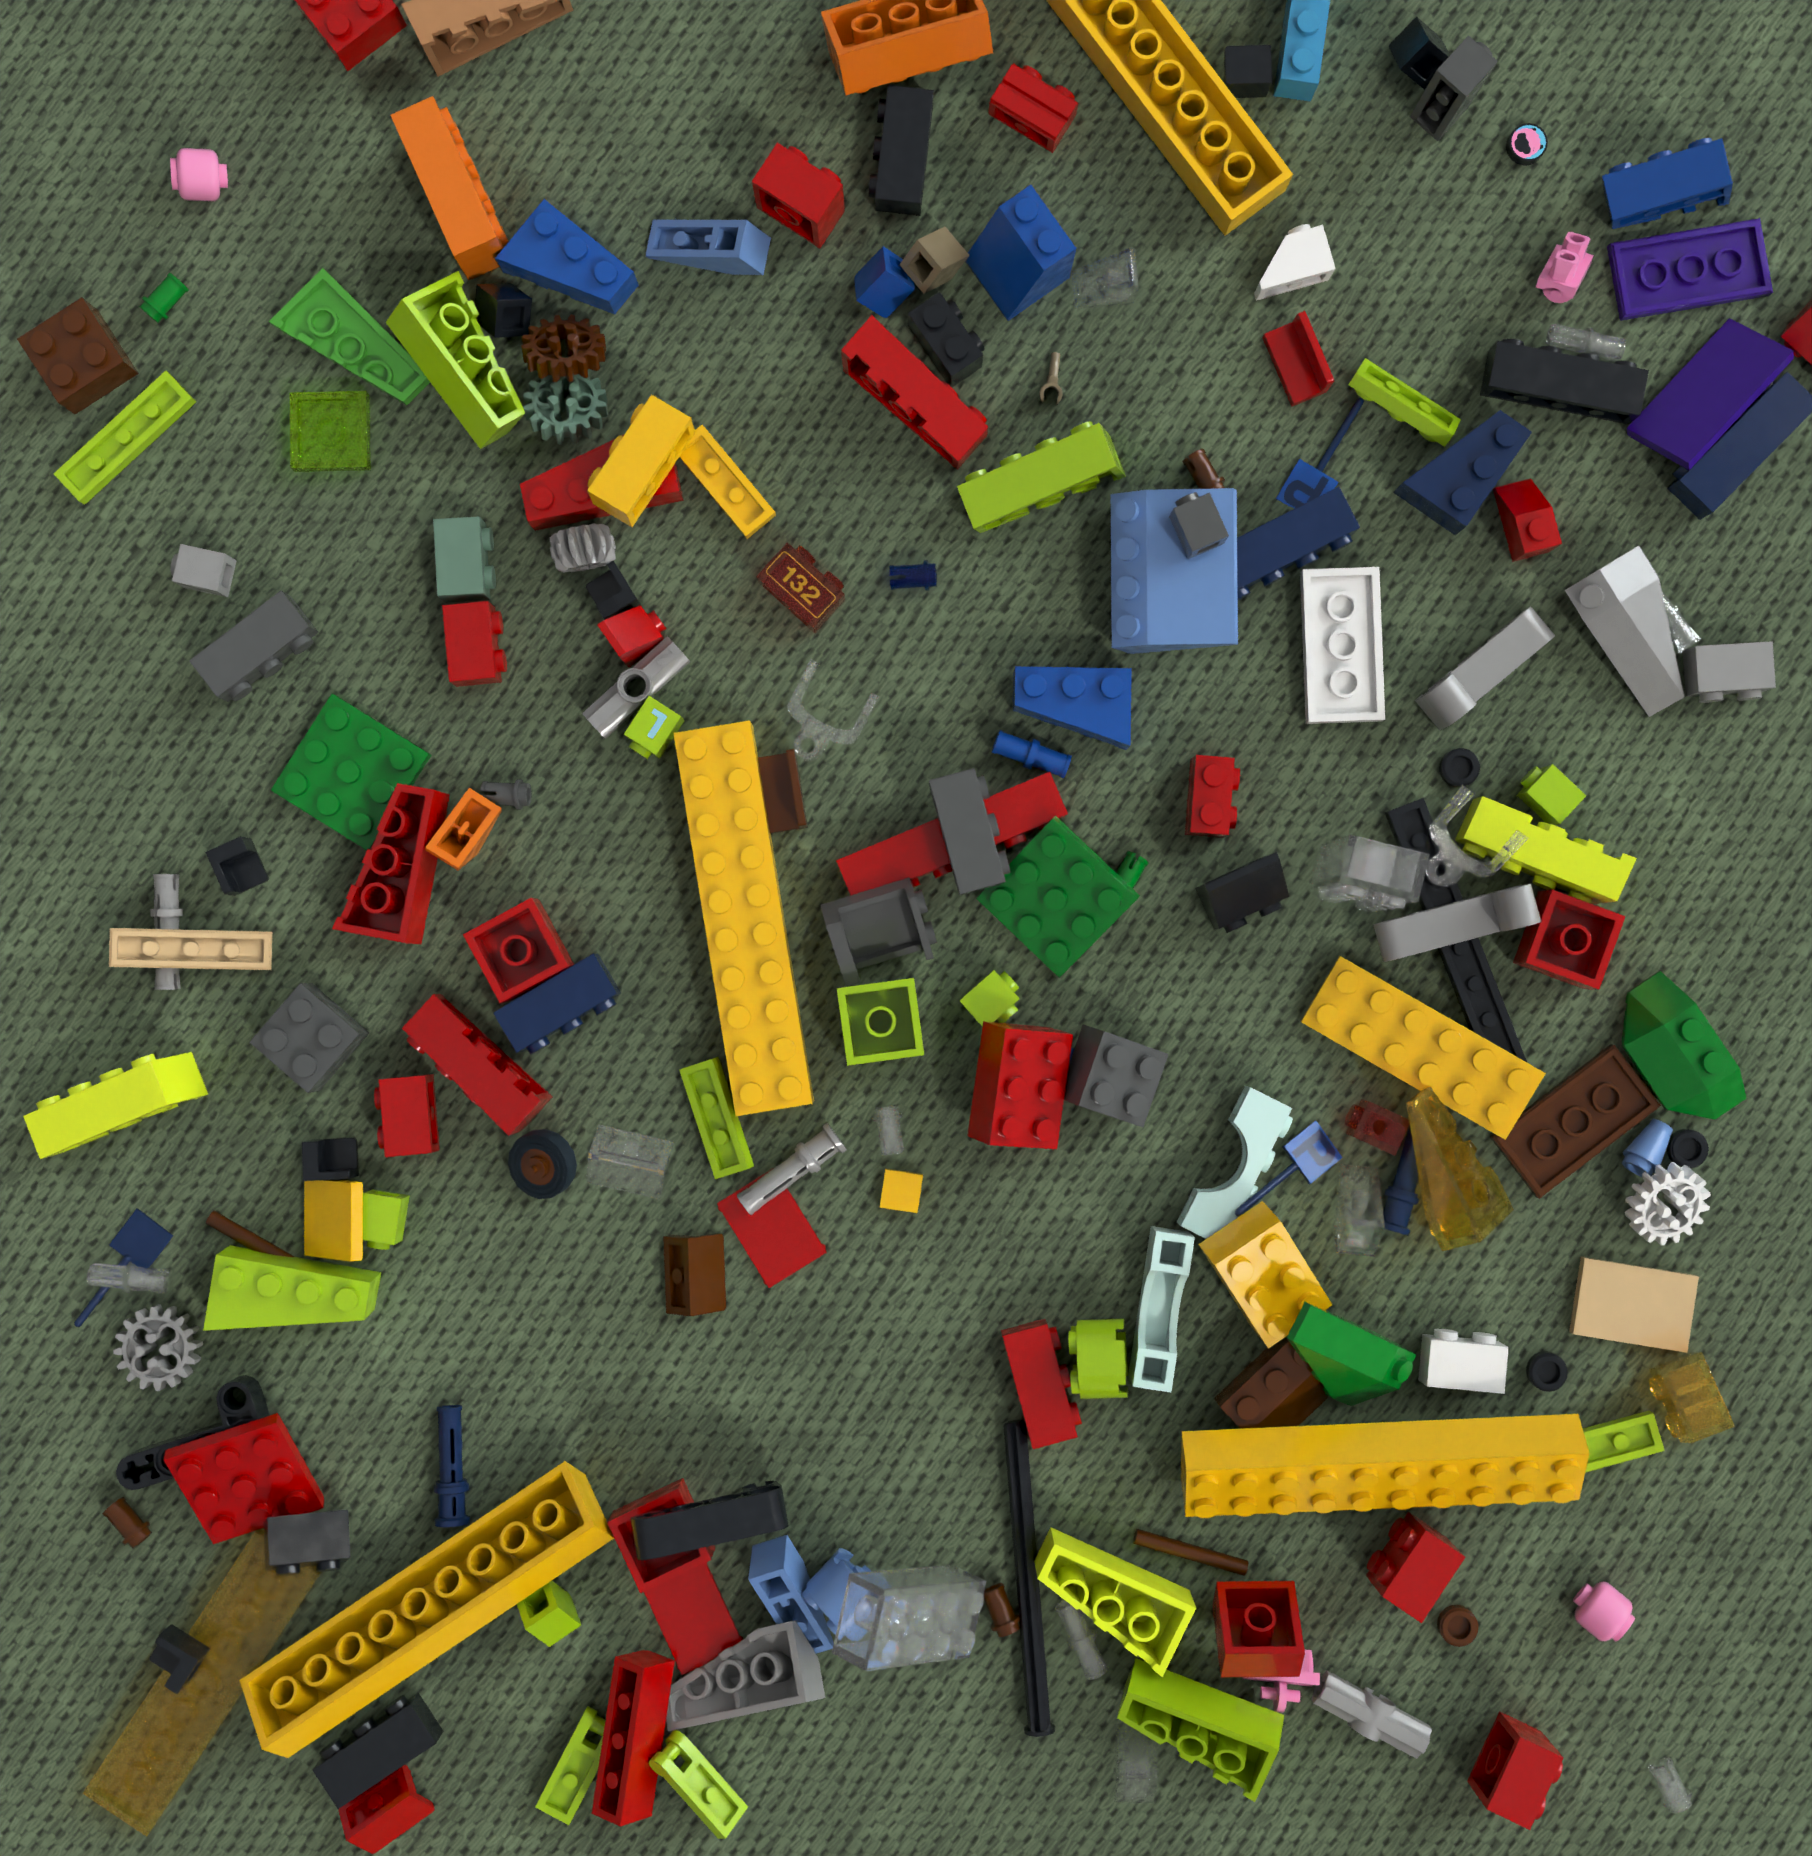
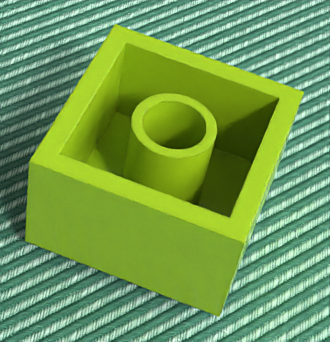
[837,978,924,1066]

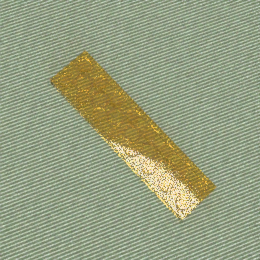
[82,1529,322,1837]

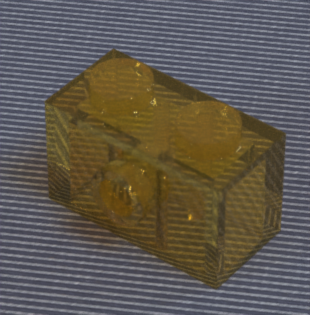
[1648,1352,1735,1443]

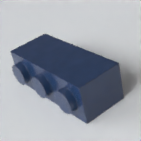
[493,953,621,1055]

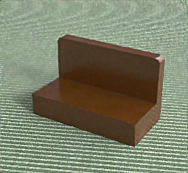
[758,749,808,834]
[663,1233,726,1316]

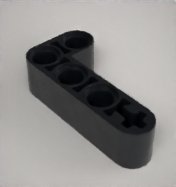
[116,1375,270,1490]
[630,1480,789,1560]

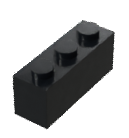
[868,85,934,216]
[312,1693,444,1809]

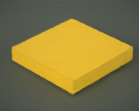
[304,1180,363,1262]

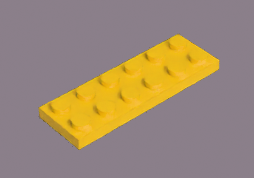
[1301,955,1546,1140]

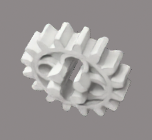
[1625,1162,1711,1245]

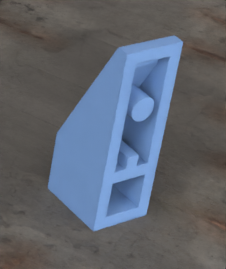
[645,220,771,275]
[748,1535,834,1654]

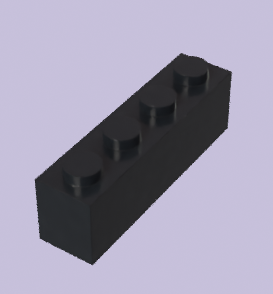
[1480,339,1649,425]

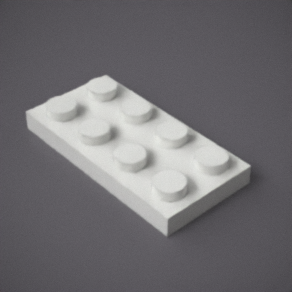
[1300,567,1385,724]

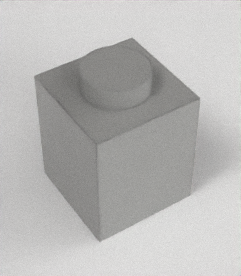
[170,544,236,597]

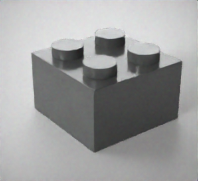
[249,983,369,1093]
[1064,1024,1169,1127]

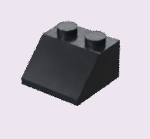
[1195,852,1289,933]

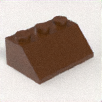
[1214,1336,1328,1429]

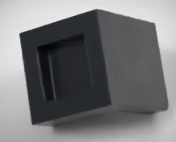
[1389,16,1450,90]
[1224,45,1272,98]
[475,283,532,338]
[586,561,641,620]
[205,836,269,896]
[302,1138,359,1181]
[150,1624,211,1694]

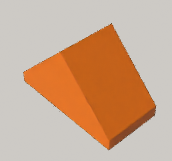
[425,788,502,871]

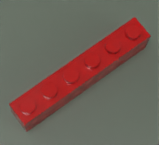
[836,772,1068,896]

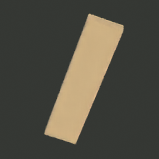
[109,928,273,970]

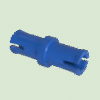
[992,730,1072,778]

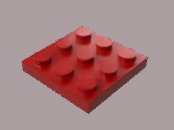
[163,1413,324,1544]

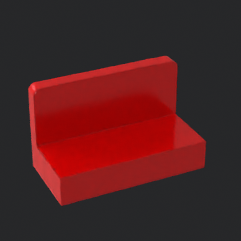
[1262,311,1334,407]
[338,1765,435,1854]

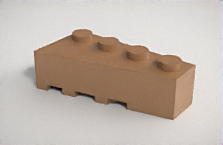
[401,0,573,77]

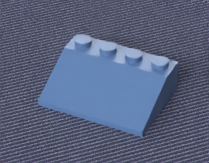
[1111,488,1238,654]

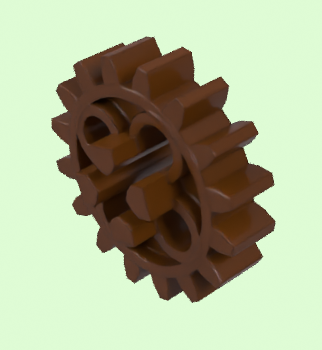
[521,315,606,382]

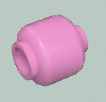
[170,148,228,202]
[1573,1582,1635,1642]

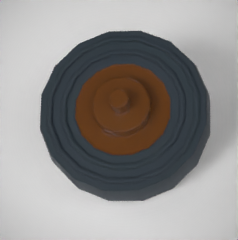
[508,1129,577,1199]

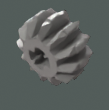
[550,523,616,573]

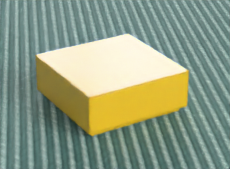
[880,1168,923,1213]

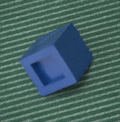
[854,246,915,318]

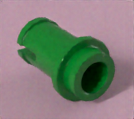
[139,272,189,323]
[1116,851,1149,888]

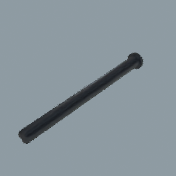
[1003,1420,1055,1737]

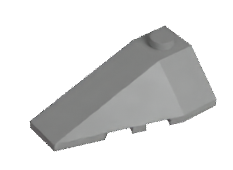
[1565,545,1685,717]
[666,1620,826,1731]

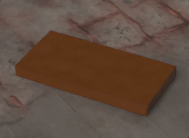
[1490,1044,1661,1199]

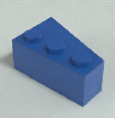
[1013,666,1132,750]

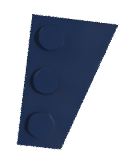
[1393,410,1532,535]

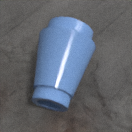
[1622,1119,1673,1177]

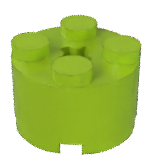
[1068,1318,1128,1399]

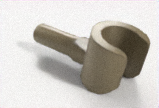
[1039,352,1063,405]

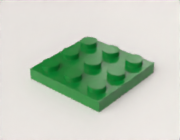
[271,693,431,850]
[976,815,1140,978]

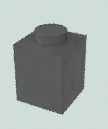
[1169,492,1229,559]

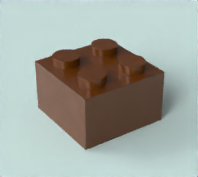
[17,297,139,414]

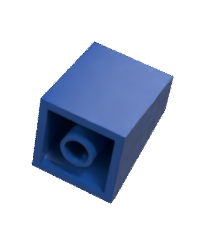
[965,185,1076,321]

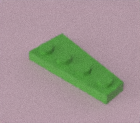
[269,268,430,406]

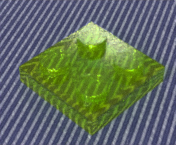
[289,391,371,472]

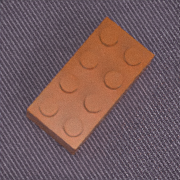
[821,0,993,95]
[390,96,509,280]

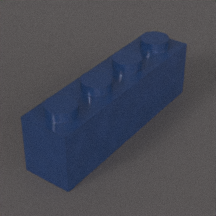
[1667,372,1812,520]
[1237,487,1360,600]

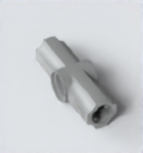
[582,636,690,739]
[1311,1670,1432,1759]

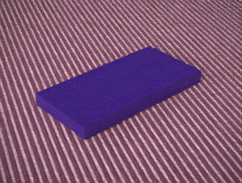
[1607,218,1773,321]
[1626,318,1794,470]

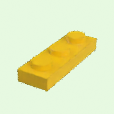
[679,424,776,539]

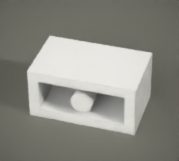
[1418,1329,1508,1394]

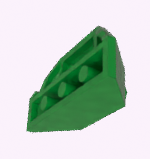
[1621,971,1747,1120]

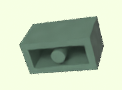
[433,516,496,602]

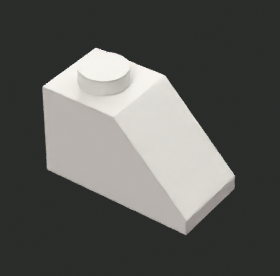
[1254,224,1336,301]

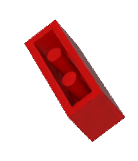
[1001,1319,1082,1449]

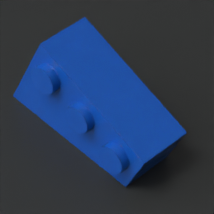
[1602,138,1733,229]
[495,199,639,314]

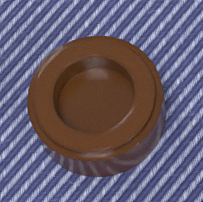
[1437,1605,1478,1647]

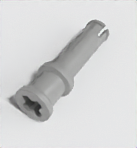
[737,1123,847,1215]

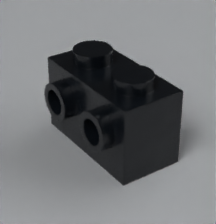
[908,292,985,387]
[263,1509,351,1576]

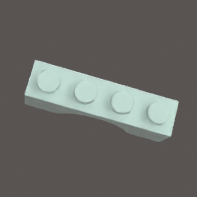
[1177,1086,1293,1239]
[1128,1226,1195,1393]

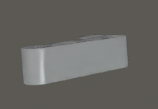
[1415,606,1555,730]
[1373,884,1541,962]

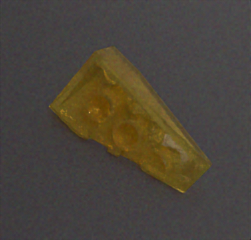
[1406,1087,1514,1251]

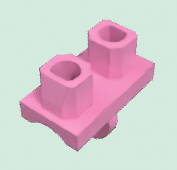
[1536,232,1594,303]
[1242,1649,1320,1713]

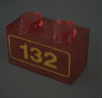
[756,542,845,634]

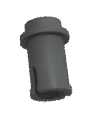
[480,779,532,810]

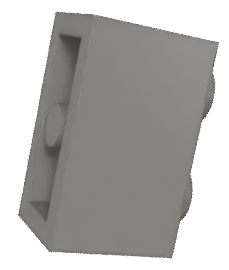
[1683,641,1776,703]

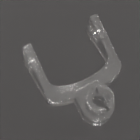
[787,659,880,761]
[1426,785,1528,887]

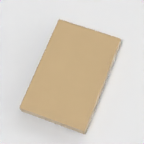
[1569,1257,1699,1353]

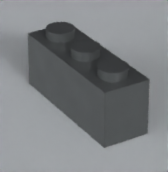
[1410,35,1498,141]
[189,590,319,702]
[929,768,1010,896]

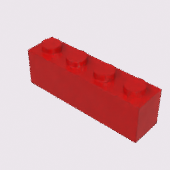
[591,1650,675,1827]

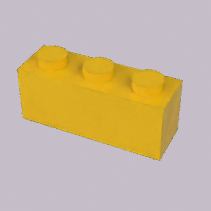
[587,394,695,527]

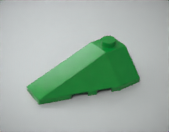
[1287,1302,1416,1406]

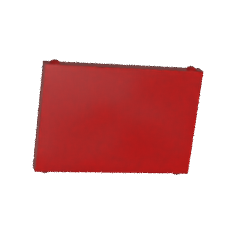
[717,1167,827,1288]
[644,1562,743,1675]

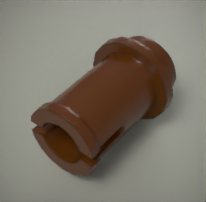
[1182,449,1225,489]
[102,1497,152,1549]
[980,1583,1020,1637]

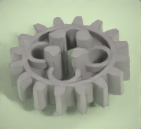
[113,1304,203,1391]

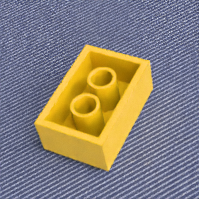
[1198,1201,1332,1349]

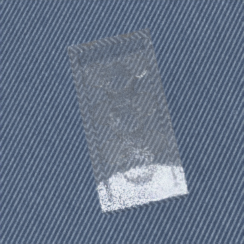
[1309,835,1430,912]
[832,1565,986,1671]

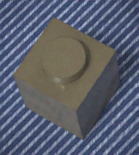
[900,226,970,294]

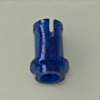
[889,560,937,591]

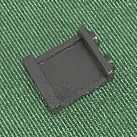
[820,878,937,987]

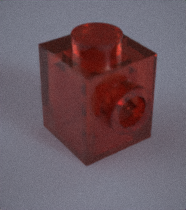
[1345,1099,1411,1156]

